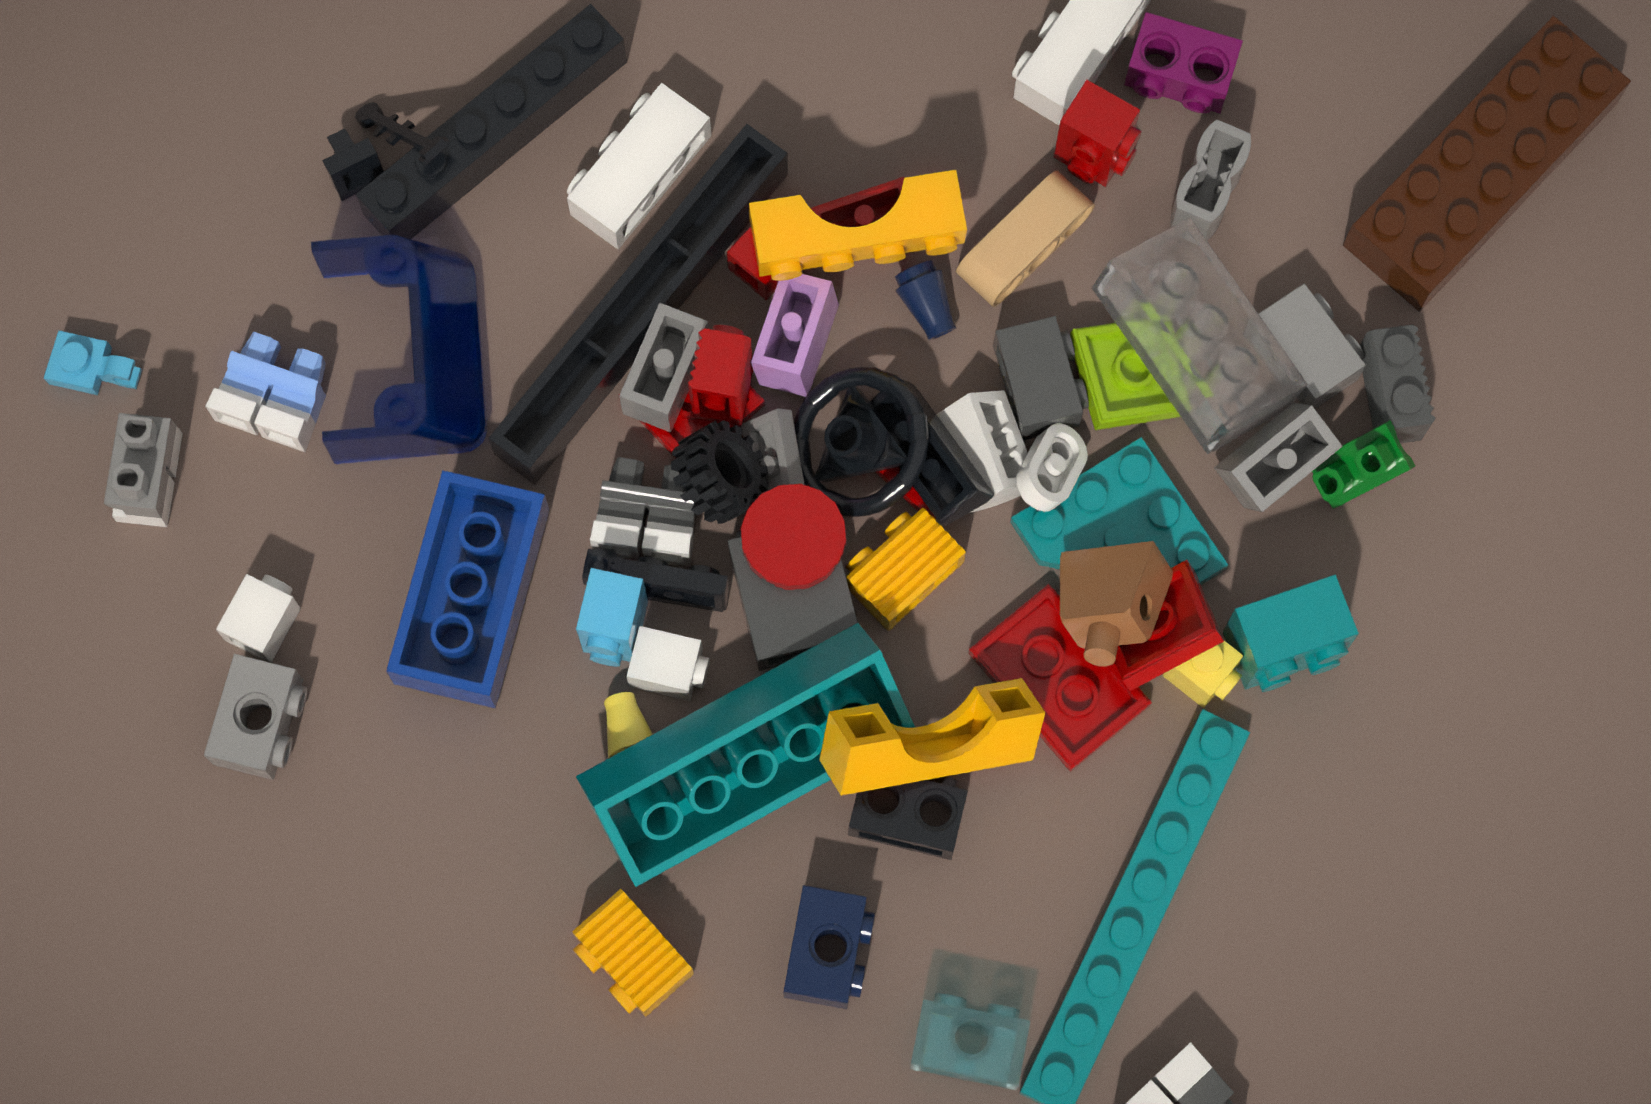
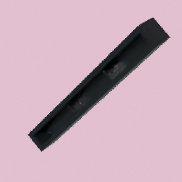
[489,124,788,485]

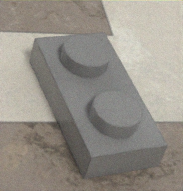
[741,408,804,493]

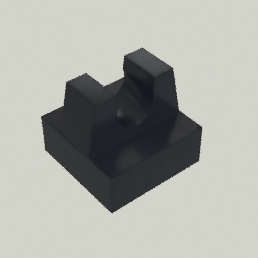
[322,128,384,201]

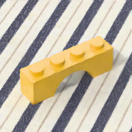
[749,170,967,281]
[819,678,1045,796]

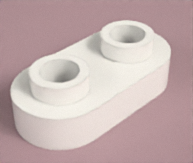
[1016,423,1088,512]

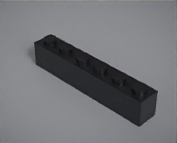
[356,4,627,251]

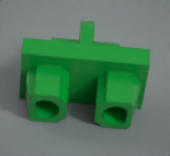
[1312,420,1416,509]

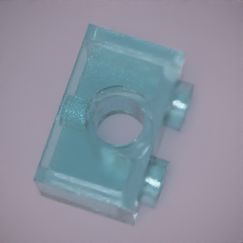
[909,993,1030,1090]

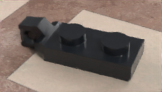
[582,549,729,612]

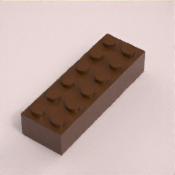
[1343,15,1631,312]

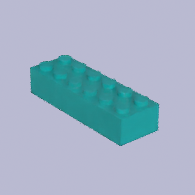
[576,623,915,887]

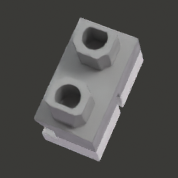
[104,413,183,527]

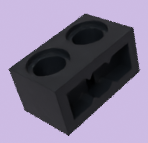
[848,776,968,860]

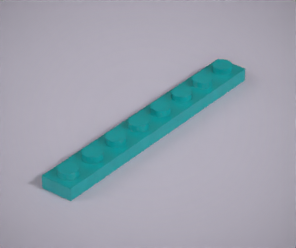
[1019,709,1250,1104]

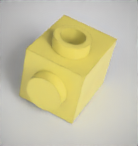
[1163,641,1243,709]

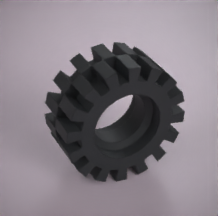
[671,421,769,524]

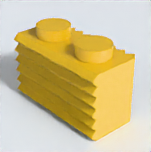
[846,507,966,631]
[572,889,694,1017]

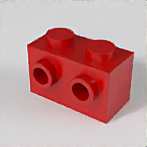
[1053,79,1142,187]

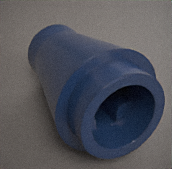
[895,260,957,341]

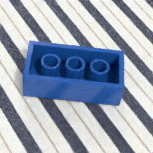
[386,470,550,709]

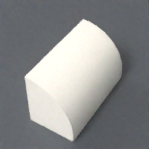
[936,390,1028,513]

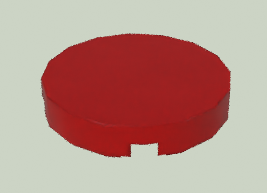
[741,484,846,590]

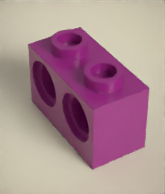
[1124,12,1243,114]

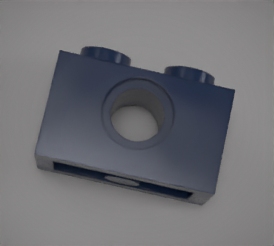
[783,885,875,1009]

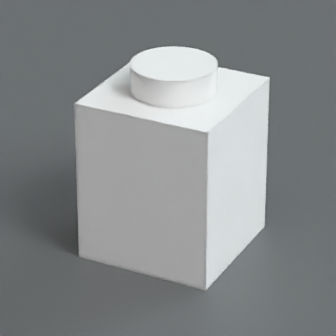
[216,574,301,663]
[626,626,710,701]

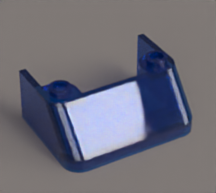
[311,235,487,464]

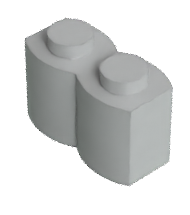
[1170,120,1251,243]

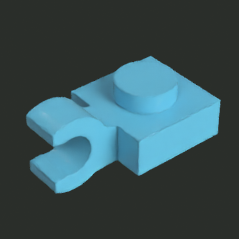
[44,330,142,395]

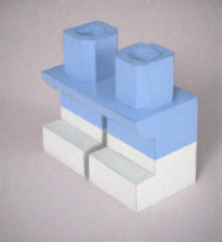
[206,332,326,452]

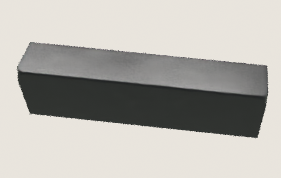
[870,379,995,526]

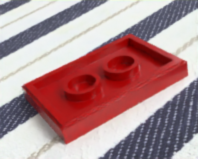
[968,584,1152,772]

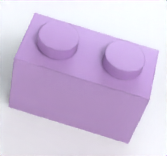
[751,274,839,397]

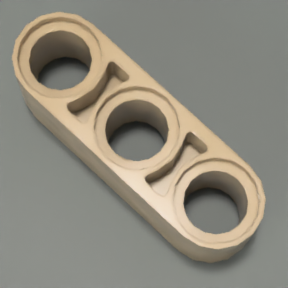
[955,170,1095,307]

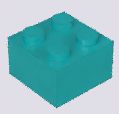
[1223,574,1359,692]

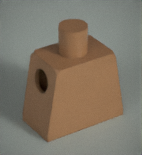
[1060,541,1173,666]

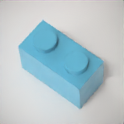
[576,568,648,667]

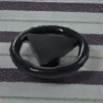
[794,367,930,517]

